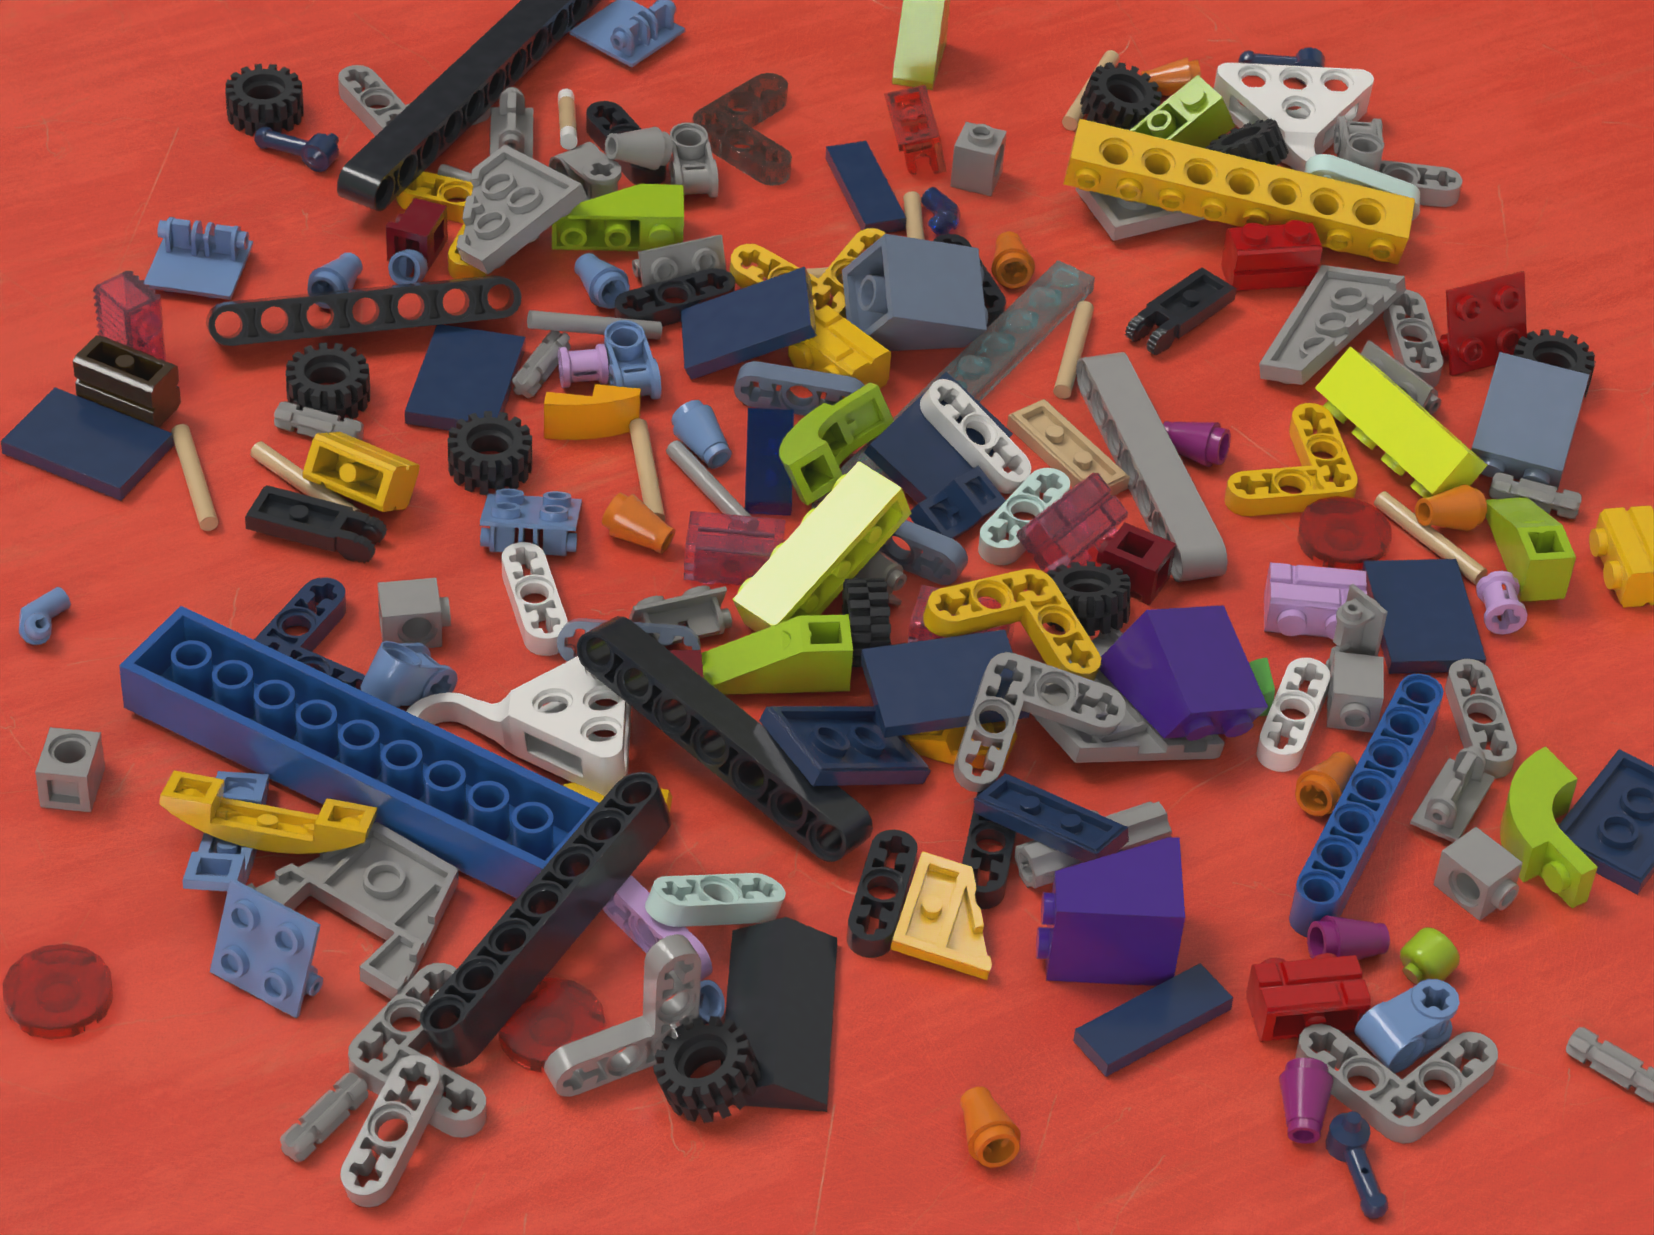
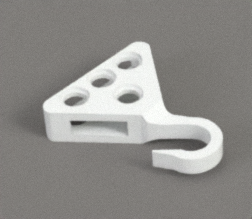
[1214,63,1374,172]
[406,656,632,796]

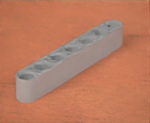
[1076,352,1228,583]

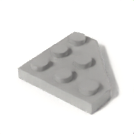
[456,145,587,274]

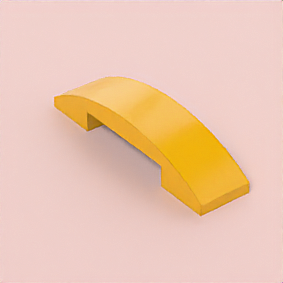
[159,770,378,854]

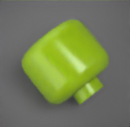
[1400,927,1460,984]

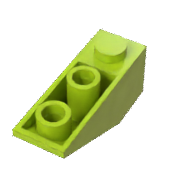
[1130,75,1235,148]
[552,184,684,251]
[1486,497,1576,602]
[702,614,853,694]

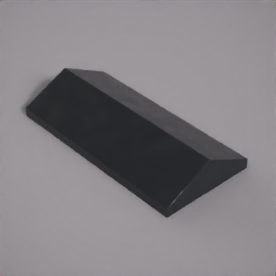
[721,917,838,1112]

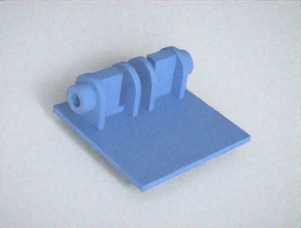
[570,0,685,67]
[143,217,253,300]
[480,488,582,556]
[210,879,323,1018]

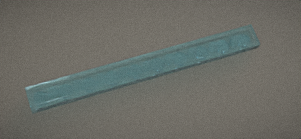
[811,260,1095,509]

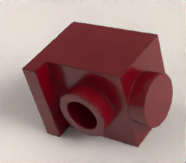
[386,198,448,271]
[1097,522,1176,606]

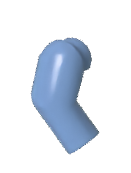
[18,587,71,645]

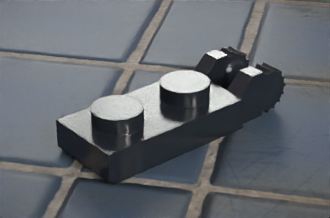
[1125,267,1237,355]
[245,485,387,563]

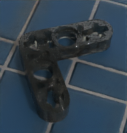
[692,73,792,186]

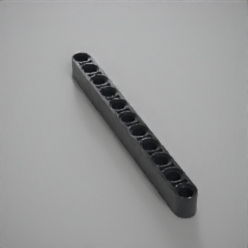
[337,0,601,211]

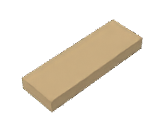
[1007,399,1130,505]

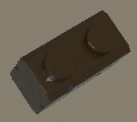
[73,335,181,428]

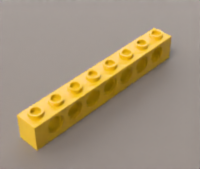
[1063,119,1415,264]

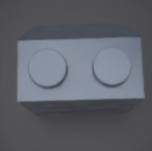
[842,234,988,351]
[1471,352,1589,490]

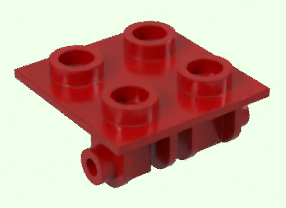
[1437,271,1527,376]

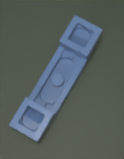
[183,771,269,892]

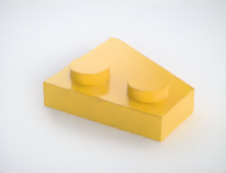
[890,851,992,980]

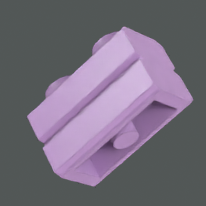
[1264,562,1367,639]

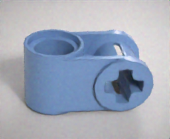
[604,320,662,400]
[360,641,458,707]
[1355,979,1460,1073]

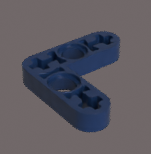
[254,577,365,690]

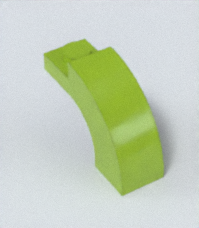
[779,383,894,506]
[1500,746,1598,908]

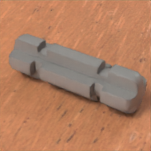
[512,330,571,398]
[274,401,364,440]
[1489,472,1582,519]
[1566,1027,1654,1103]
[280,1072,369,1162]

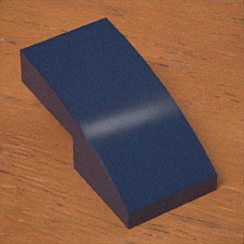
[909,465,1006,540]

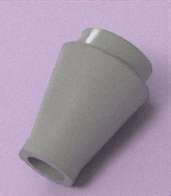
[605,127,672,170]

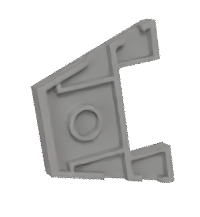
[1032,627,1225,763]
[246,822,459,999]

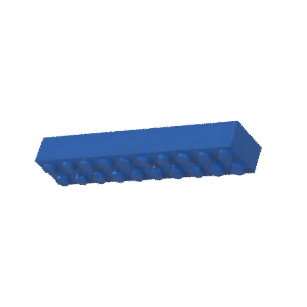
[119,606,599,898]

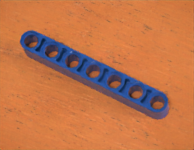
[1289,674,1444,937]

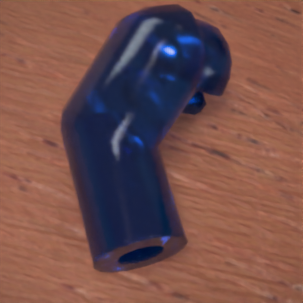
[921,187,961,236]

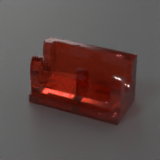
[884,85,946,175]

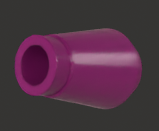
[1163,421,1231,467]
[1307,915,1390,960]
[1279,1058,1334,1144]

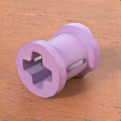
[558,344,609,388]
[1476,571,1528,635]

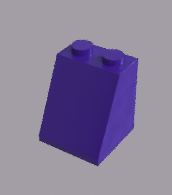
[1099,605,1268,741]
[1036,837,1185,986]

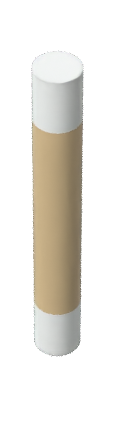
[558,89,578,150]

